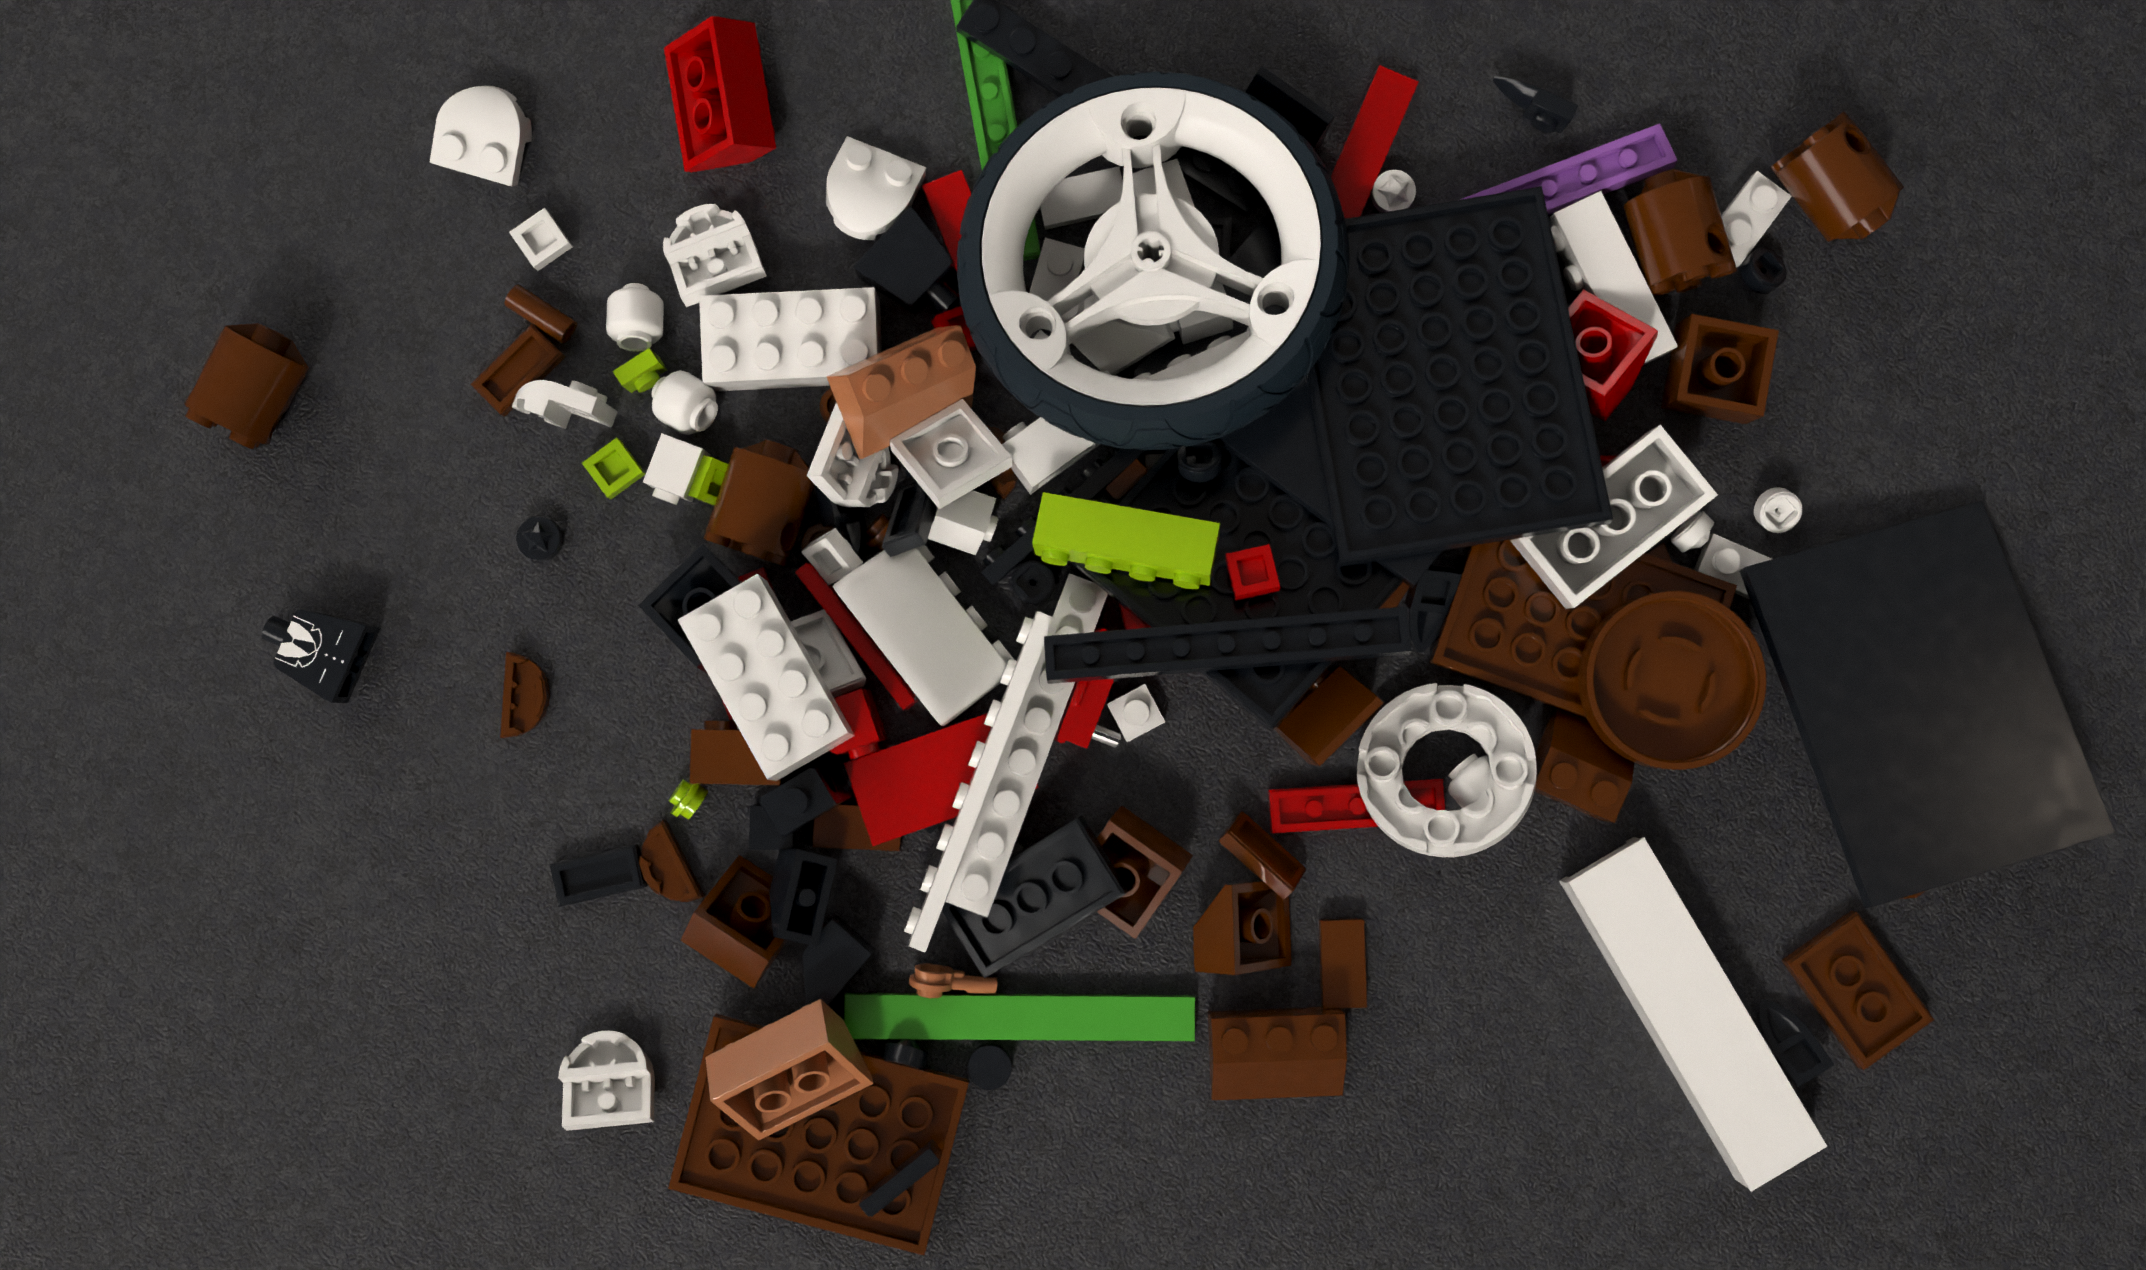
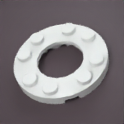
[1357,683,1537,857]

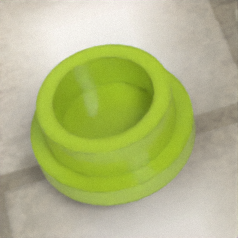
[669,780,708,819]

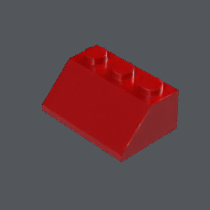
[664,16,776,173]

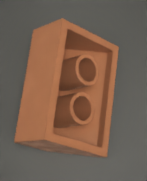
[826,325,976,459]
[705,999,873,1140]

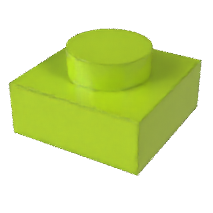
[612,348,667,393]
[582,437,646,499]
[688,455,728,506]

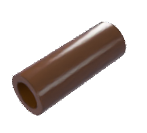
[504,284,577,344]

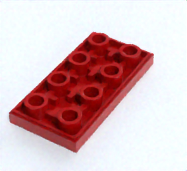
[844,713,1039,846]

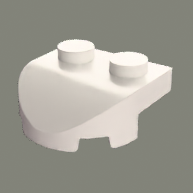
[430,86,532,187]
[826,136,926,240]
[663,204,767,307]
[512,380,618,429]
[807,403,899,507]
[558,1030,655,1131]

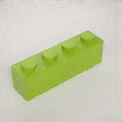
[1032,492,1220,589]

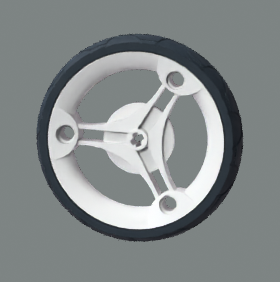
[957,72,1350,450]

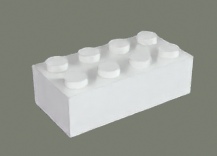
[699,287,882,391]
[1510,425,1718,609]
[678,574,855,781]

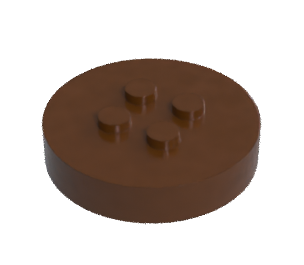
[1578,591,1766,770]

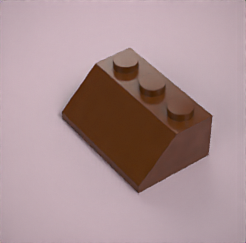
[1208,1007,1347,1100]

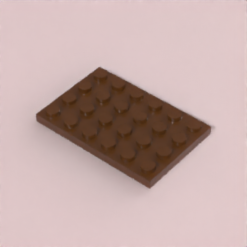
[1429,539,1737,718]
[668,1014,970,1256]

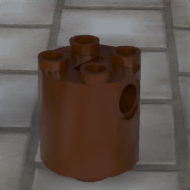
[1770,112,1904,242]
[1623,169,1737,297]
[184,323,309,450]
[704,439,814,567]

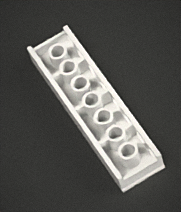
[1559,837,1827,1192]

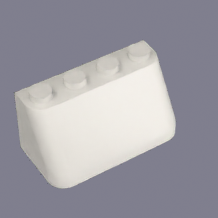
[832,545,1014,726]

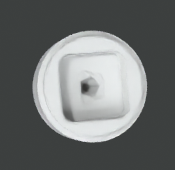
[1371,170,1416,213]
[1754,487,1802,533]
[1671,511,1715,553]

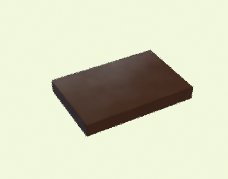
[1781,910,1934,1070]

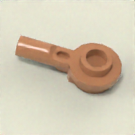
[909,963,997,998]

